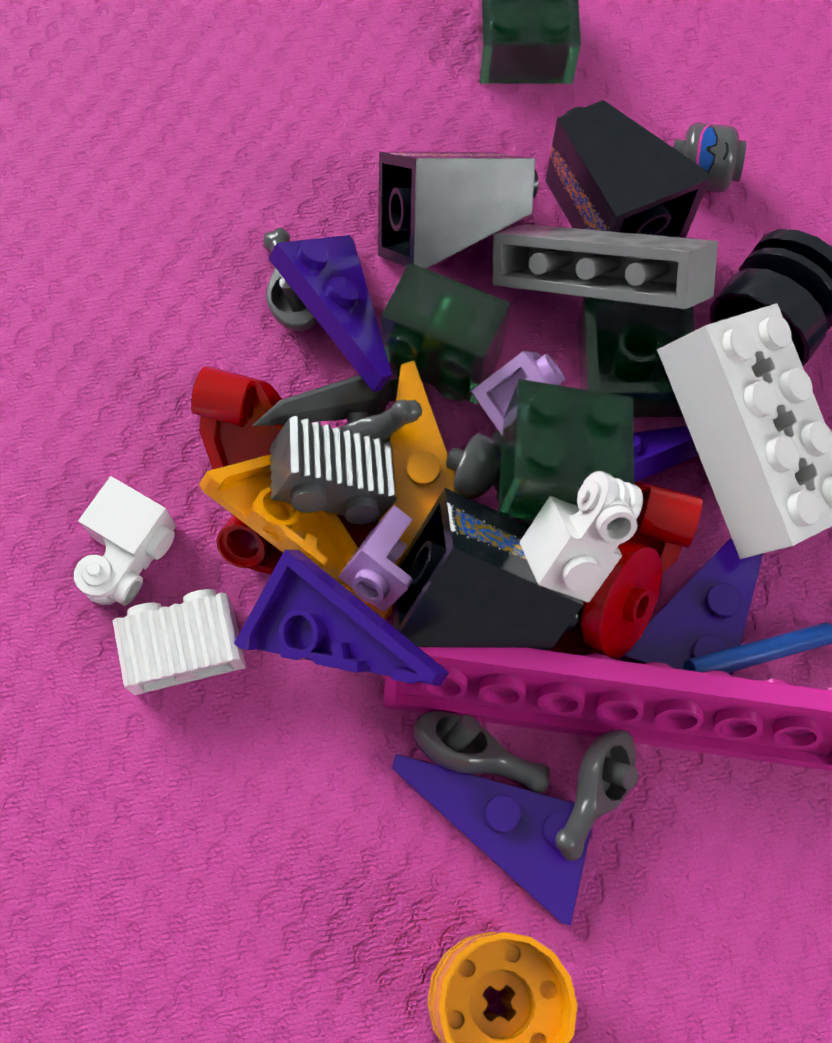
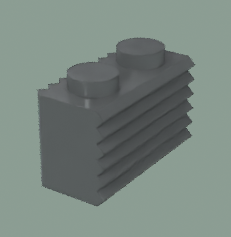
[269,416,397,525]

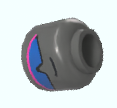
[673,123,747,192]

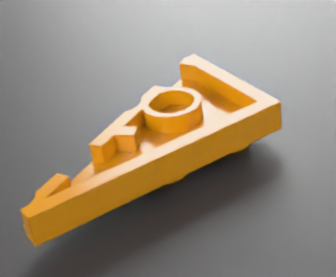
[378,360,455,565]
[199,454,393,620]

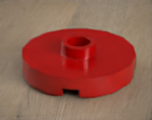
[581,540,662,658]

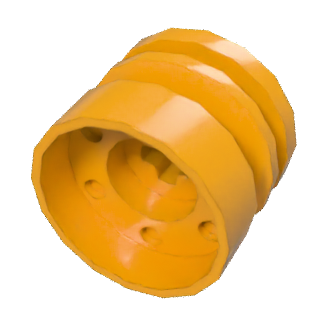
[427,932,578,1043]

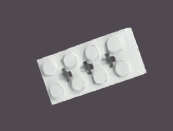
[657,303,832,559]

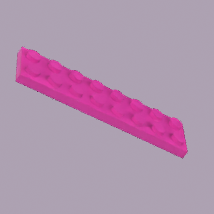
[383,647,832,771]

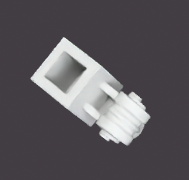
[519,471,643,603]
[74,476,176,606]

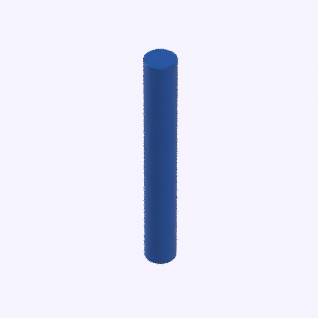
[683,622,832,673]

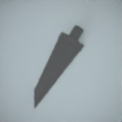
[252,375,399,426]

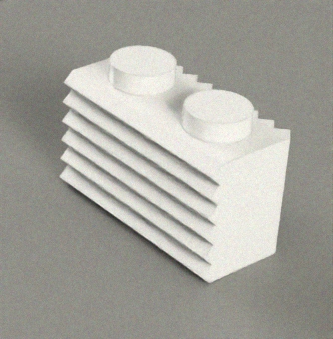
[113,589,246,695]

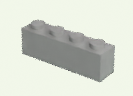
[493,224,718,309]

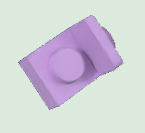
[471,351,567,436]
[338,505,413,611]

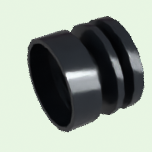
[710,229,832,366]

